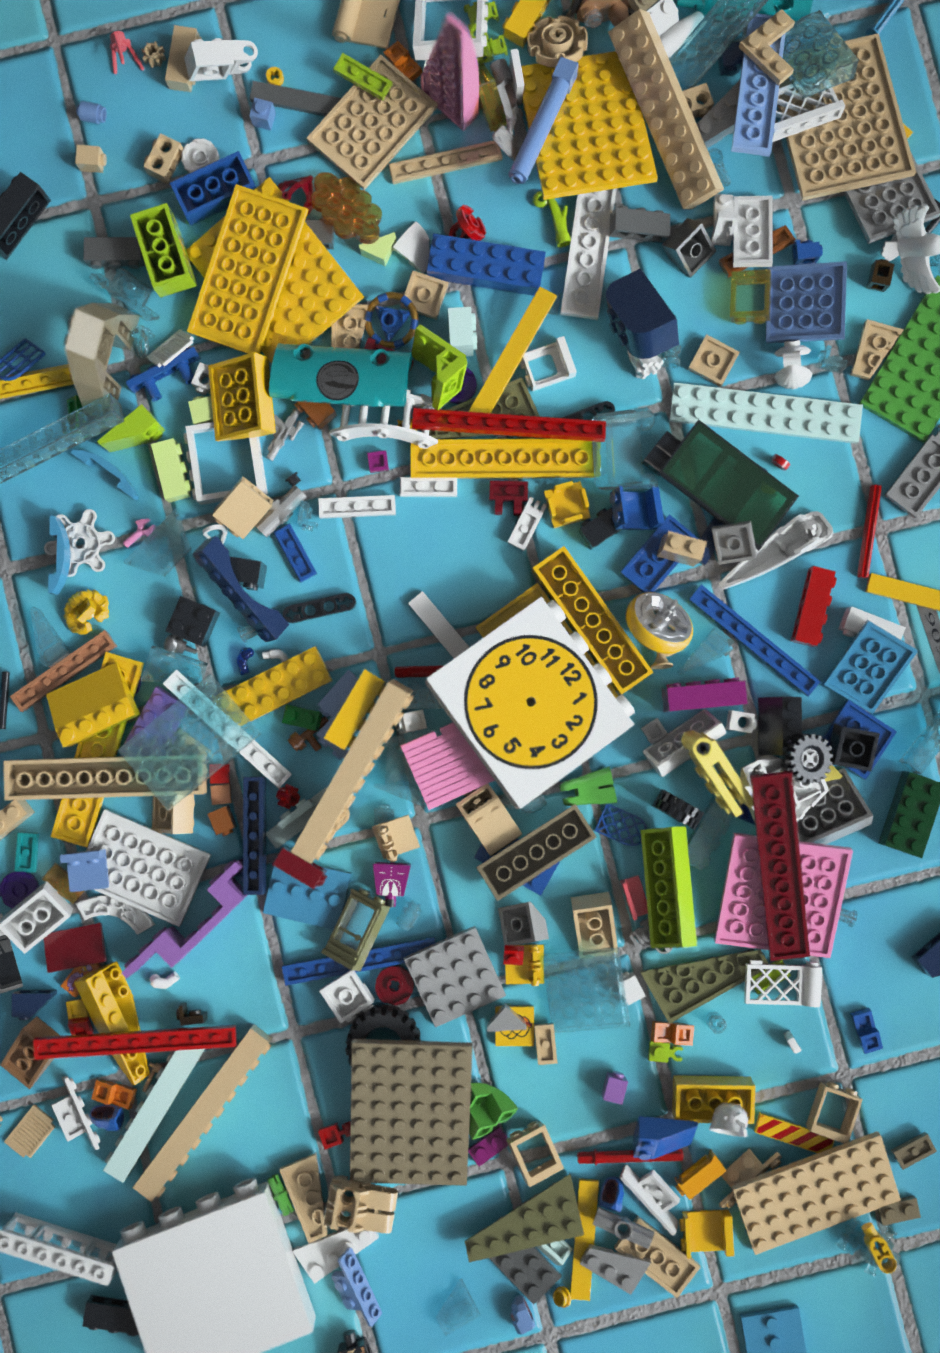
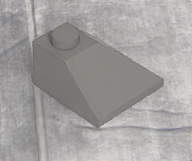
[498,902,549,945]

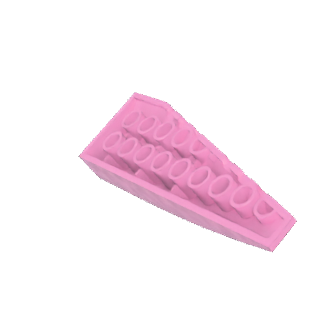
[421,14,479,131]

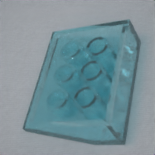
[783,10,859,99]

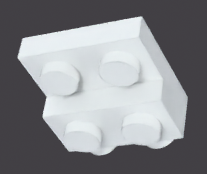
[320,970,375,1024]

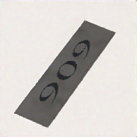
[917,606,940,673]

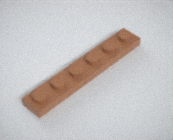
[10,630,117,712]

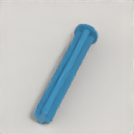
[866,0,904,36]

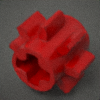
[276,784,300,809]

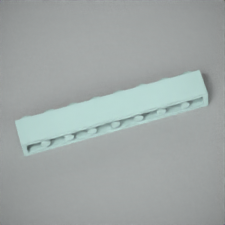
[103,1049,205,1183]

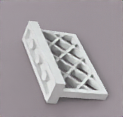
[772,72,845,142]

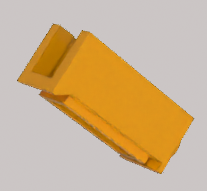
[675,1149,726,1200]

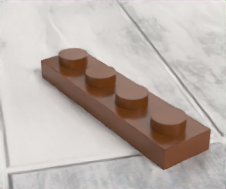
[719,225,795,278]

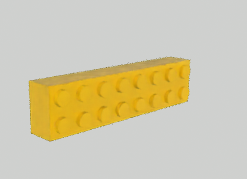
[532,546,653,695]

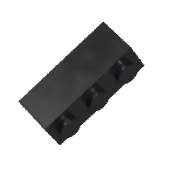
[758,697,802,755]

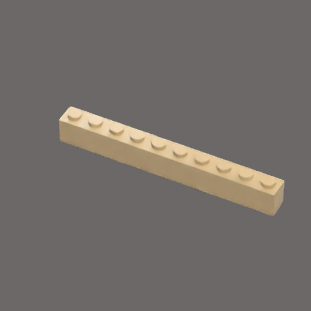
[133,1024,272,1202]

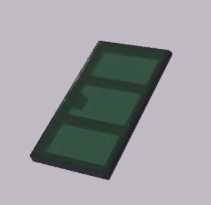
[658,419,799,551]

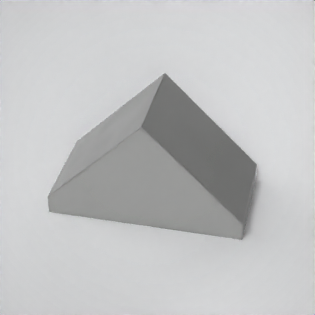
[487,1003,527,1032]

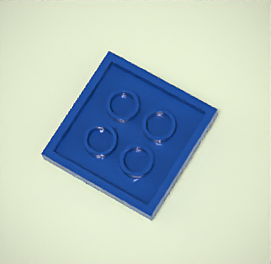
[822,700,897,780]

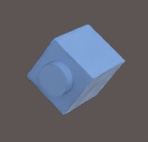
[249,98,276,131]

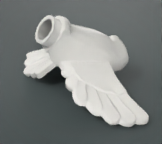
[881,205,940,294]

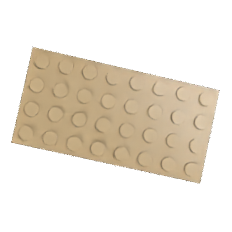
[731,1131,901,1255]

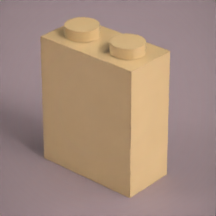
[212,476,273,539]
[657,531,707,567]

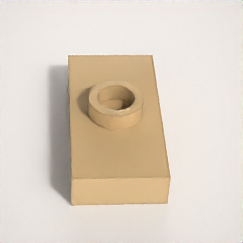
[534,1023,557,1065]

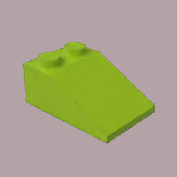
[97,404,166,453]

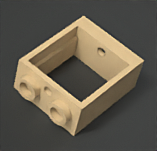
[806,1081,863,1143]
[506,1121,564,1187]

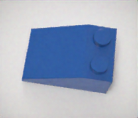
[633,1116,698,1160]

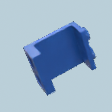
[609,486,665,530]

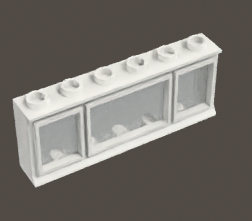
[0,1212,118,1286]

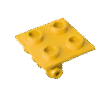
[505,944,544,986]

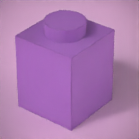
[601,1071,628,1105]

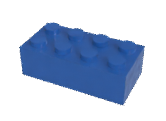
[170,151,256,226]

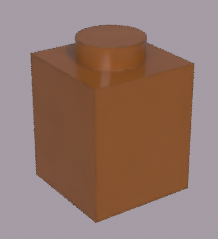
[208,805,237,836]

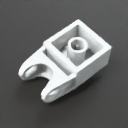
[184,38,258,81]

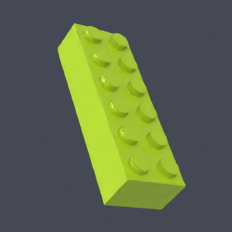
[641,826,697,948]

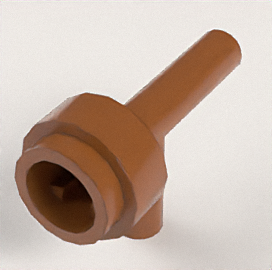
[287,716,329,752]

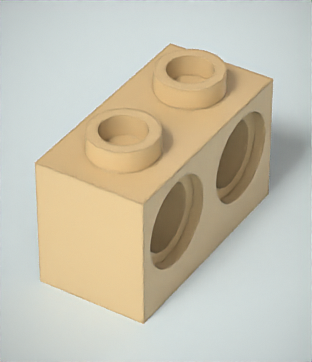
[683,83,714,118]
[143,133,183,184]

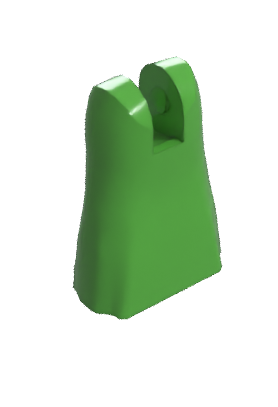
[559,766,617,806]

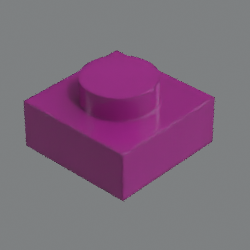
[367,450,389,473]

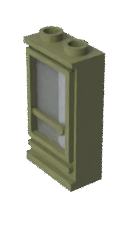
[321,888,390,971]

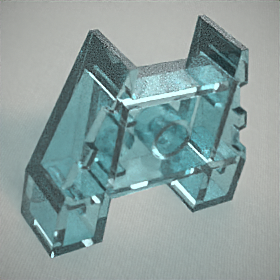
[374,729,442,808]

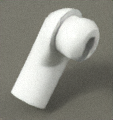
[150,971,180,989]

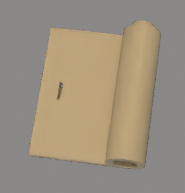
[332,0,400,49]

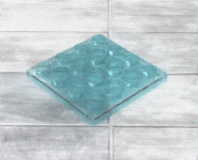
[541,947,630,1033]

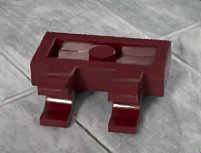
[489,480,528,516]

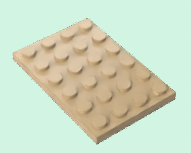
[307,55,438,190]

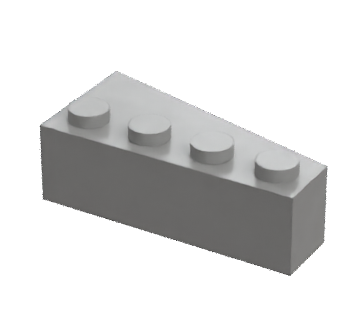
[697,80,740,148]

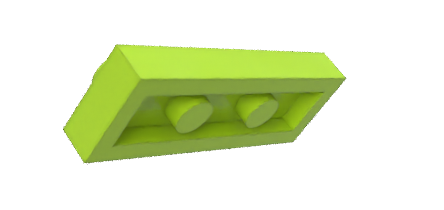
[333,53,392,101]

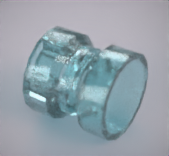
[662,345,681,368]

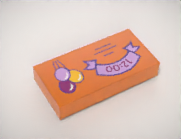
[61,963,101,998]

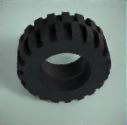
[345,1004,421,1066]

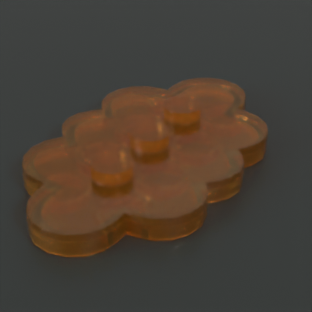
[311,172,382,244]

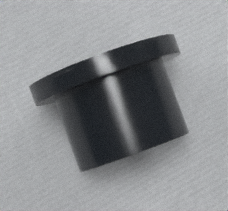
[285,472,301,487]

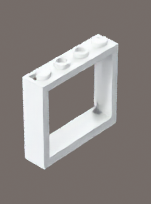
[413,0,489,60]
[184,422,268,505]

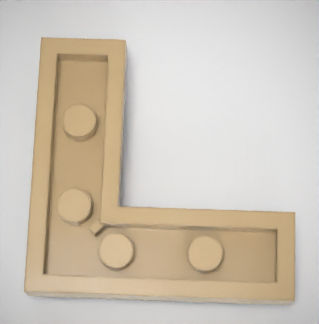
[739,9,795,86]

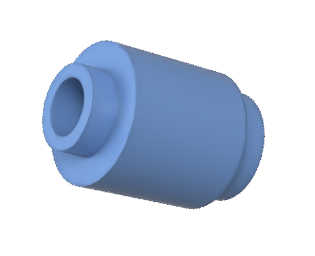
[76,101,107,124]

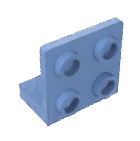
[60,849,109,892]

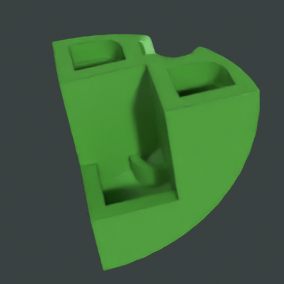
[469,1083,518,1140]

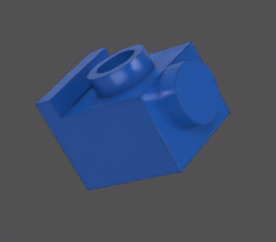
[792,240,823,265]

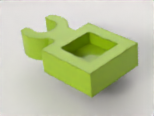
[648,1040,683,1063]

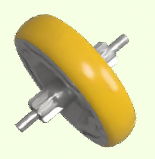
[625,592,693,654]

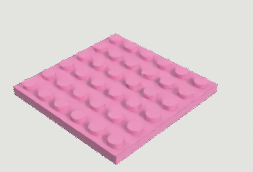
[714,833,853,958]

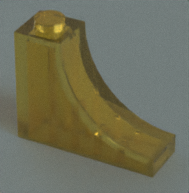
[477,63,507,132]

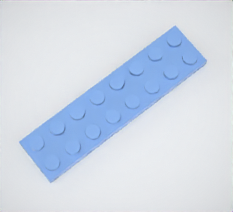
[731,13,785,157]

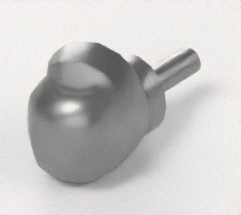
[163,635,197,657]

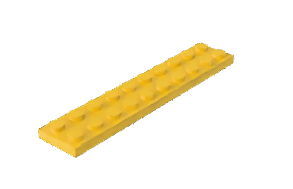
[411,439,601,479]
[50,652,144,848]

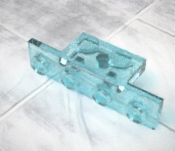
[89,267,160,321]

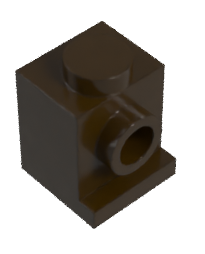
[866,259,895,292]

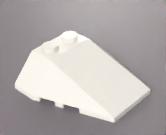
[740,756,829,822]

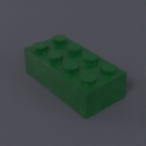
[878,771,940,858]

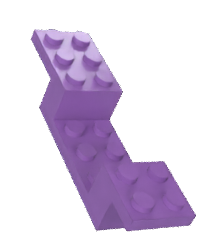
[121,859,248,979]

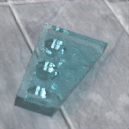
[141,645,208,683]

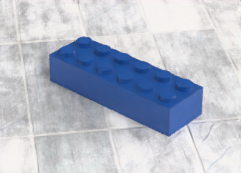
[427,233,546,296]

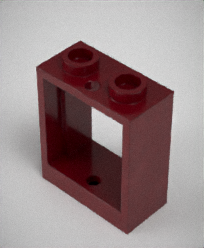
[273,847,328,889]

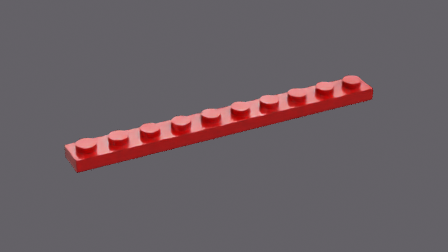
[412,408,606,442]
[33,1025,237,1060]

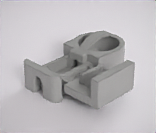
[628,917,673,954]

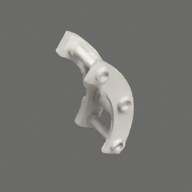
[329,390,442,449]

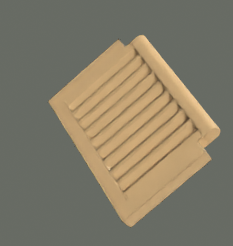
[4,1104,56,1158]

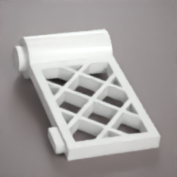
[744,960,822,1007]

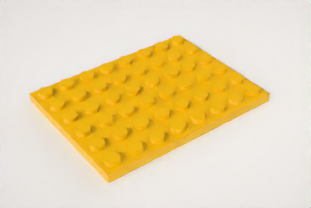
[521,51,658,200]
[186,177,364,364]

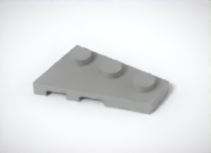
[580,1244,651,1295]

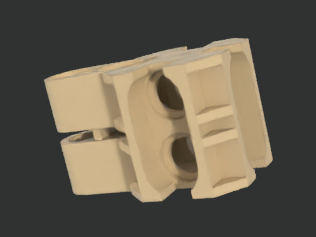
[324,1175,398,1233]

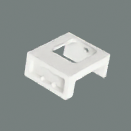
[519,336,577,391]

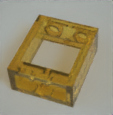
[730,269,772,325]

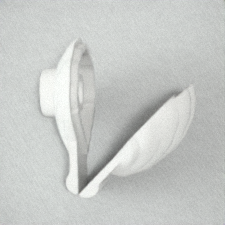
[774,340,812,389]

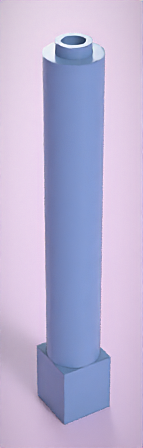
[509,57,579,184]

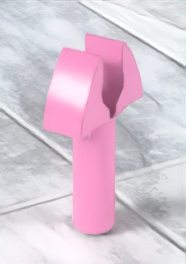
[123,519,156,548]

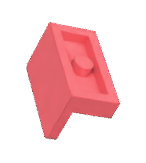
[620,875,648,920]

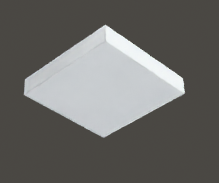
[509,49,524,105]

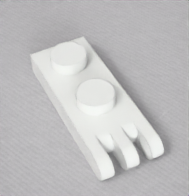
[507,497,547,551]

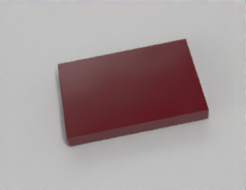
[43,923,107,973]

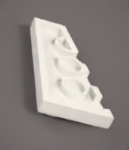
[293,1228,379,1284]

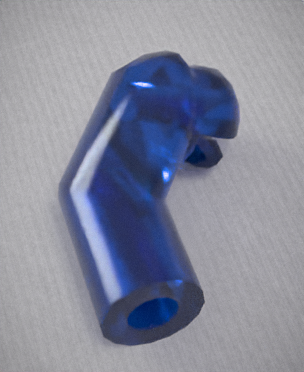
[236,647,254,676]

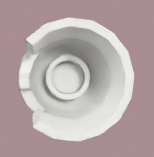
[709,1103,749,1137]

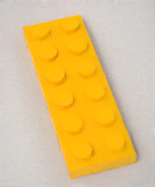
[214,646,333,727]

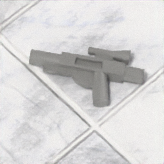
[266,408,304,461]

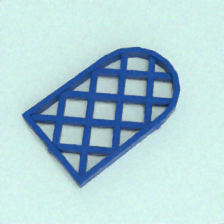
[594,804,647,846]

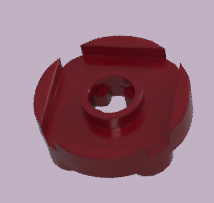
[375,965,414,1005]

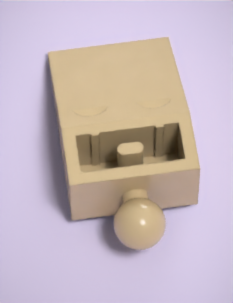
[456,784,523,856]

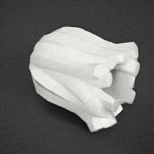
[628,351,663,379]

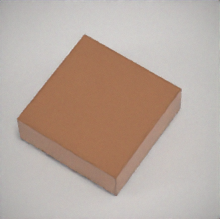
[210,784,232,805]

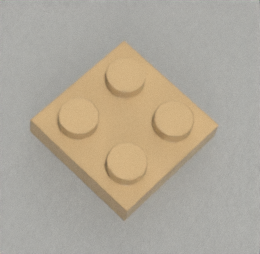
[401,271,449,320]
[688,334,740,387]

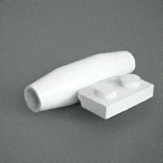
[647,0,706,58]

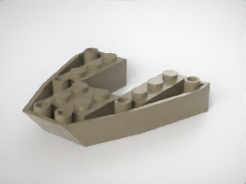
[64,303,140,423]

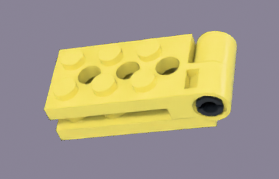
[681,730,753,817]

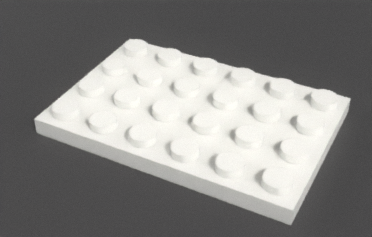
[86,809,212,927]

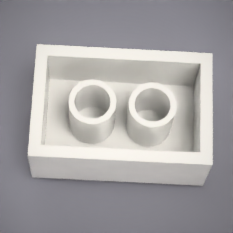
[0,881,73,954]

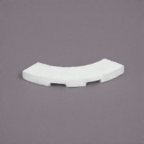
[75,895,155,935]

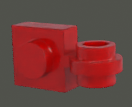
[318,1121,351,1150]

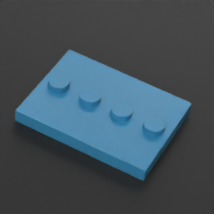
[823,619,918,714]
[263,856,352,930]
[740,1305,807,1353]

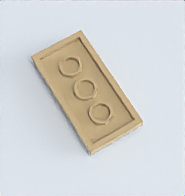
[614,1216,701,1298]

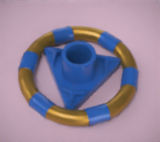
[364,292,419,349]

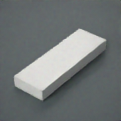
[400,477,457,497]

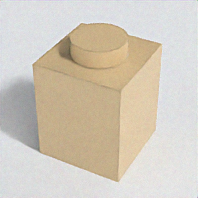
[75,145,107,173]

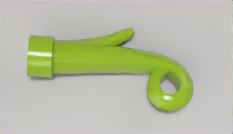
[532,191,571,248]

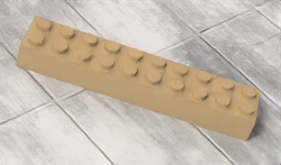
[608,9,724,209]
[291,679,414,864]
[4,754,207,800]

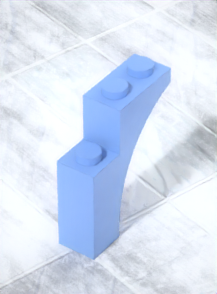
[316,670,359,760]

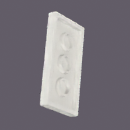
[733,196,773,267]

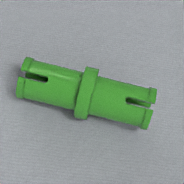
[267,1173,294,1216]

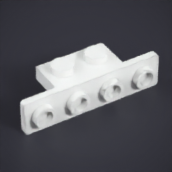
[51,1076,100,1150]
[620,1165,680,1236]

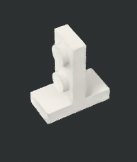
[711,194,738,246]

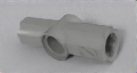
[255,485,307,537]
[592,1207,654,1249]

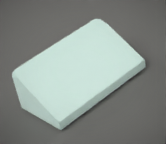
[537,1240,573,1266]

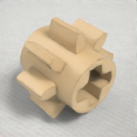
[141,41,166,68]

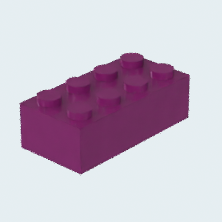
[662,677,748,712]

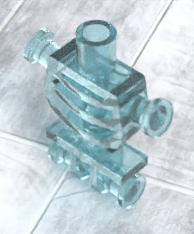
[835,1217,901,1276]

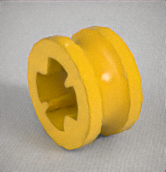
[266,67,284,86]

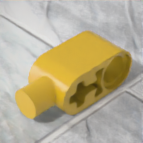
[861,1222,897,1274]

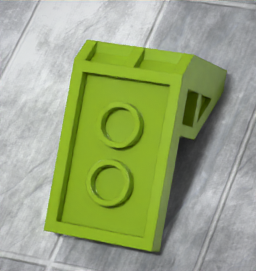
[412,324,467,410]

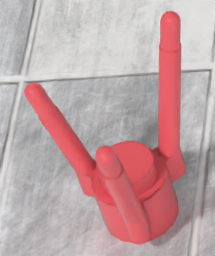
[110,31,144,74]

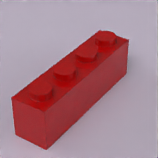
[790,566,837,647]

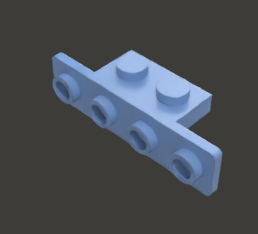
[331,1247,382,1326]

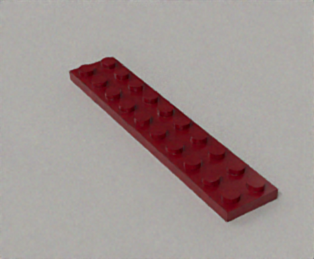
[750,770,810,961]

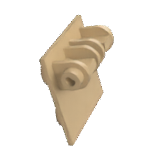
[372,814,420,862]

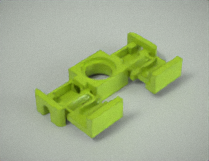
[464,1,508,65]

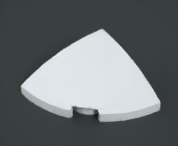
[393,222,430,274]

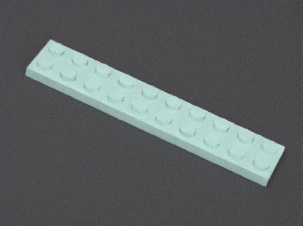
[669,383,863,444]

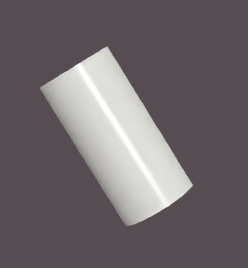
[643,709,726,777]

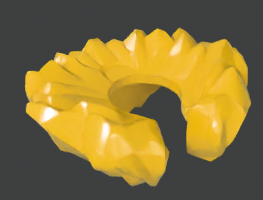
[63,589,109,635]

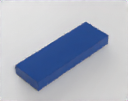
[273,523,317,583]

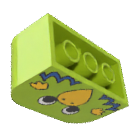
[130,203,197,298]

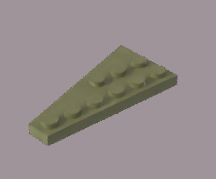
[421,377,540,439]
[640,949,769,1024]
[465,1173,584,1263]

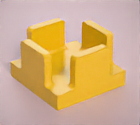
[543,481,591,529]

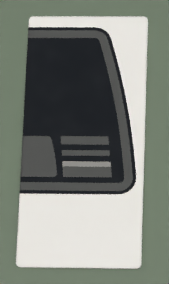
[0,913,23,994]

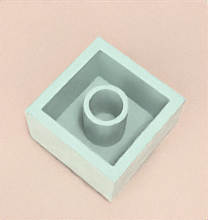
[448,307,477,356]

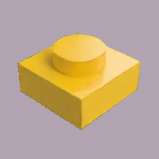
[75,598,96,624]

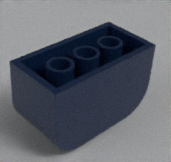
[606,268,679,359]

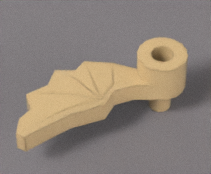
[143,1062,163,1093]

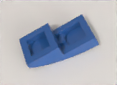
[850,1007,883,1054]

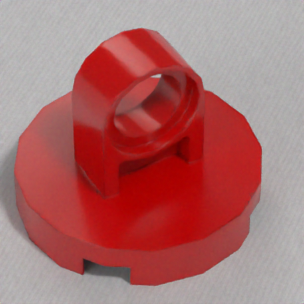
[449,205,486,241]

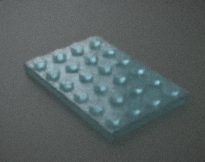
[118,674,261,811]

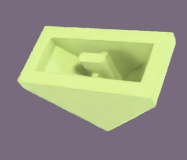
[359,232,397,266]

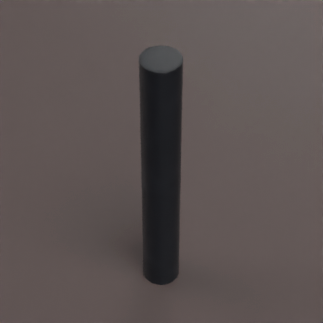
[0,672,10,729]

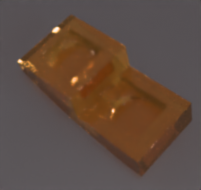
[42,863,84,904]

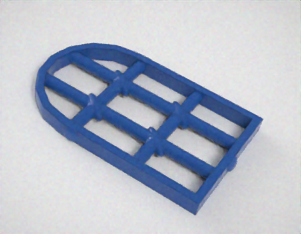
[0,338,46,381]

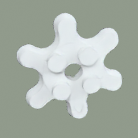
[44,509,115,577]

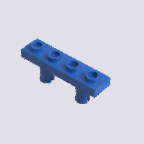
[126,347,201,402]

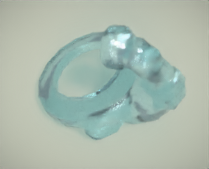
[131,325,155,359]

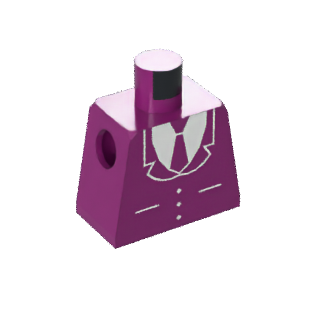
[373,862,411,907]

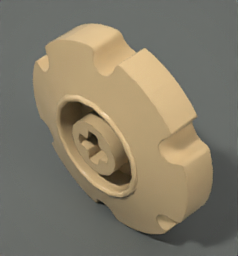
[527,15,588,67]

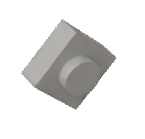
[641,718,668,744]

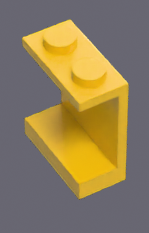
[679,1209,734,1259]

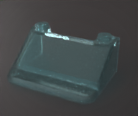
[592,407,658,490]

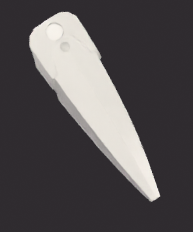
[719,511,833,590]

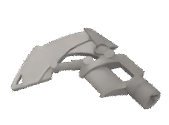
[490,59,527,161]

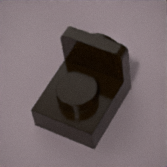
[176,1003,208,1026]

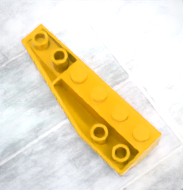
[74,961,150,1085]

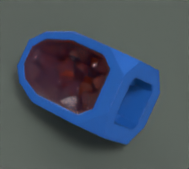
[89,1104,124,1131]
[598,1176,624,1213]

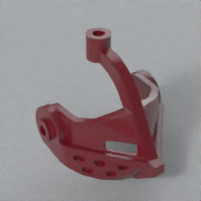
[277,175,315,217]

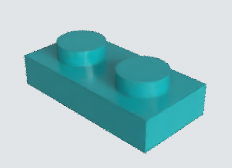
[15,832,39,873]

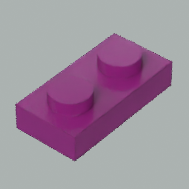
[468,1126,508,1167]

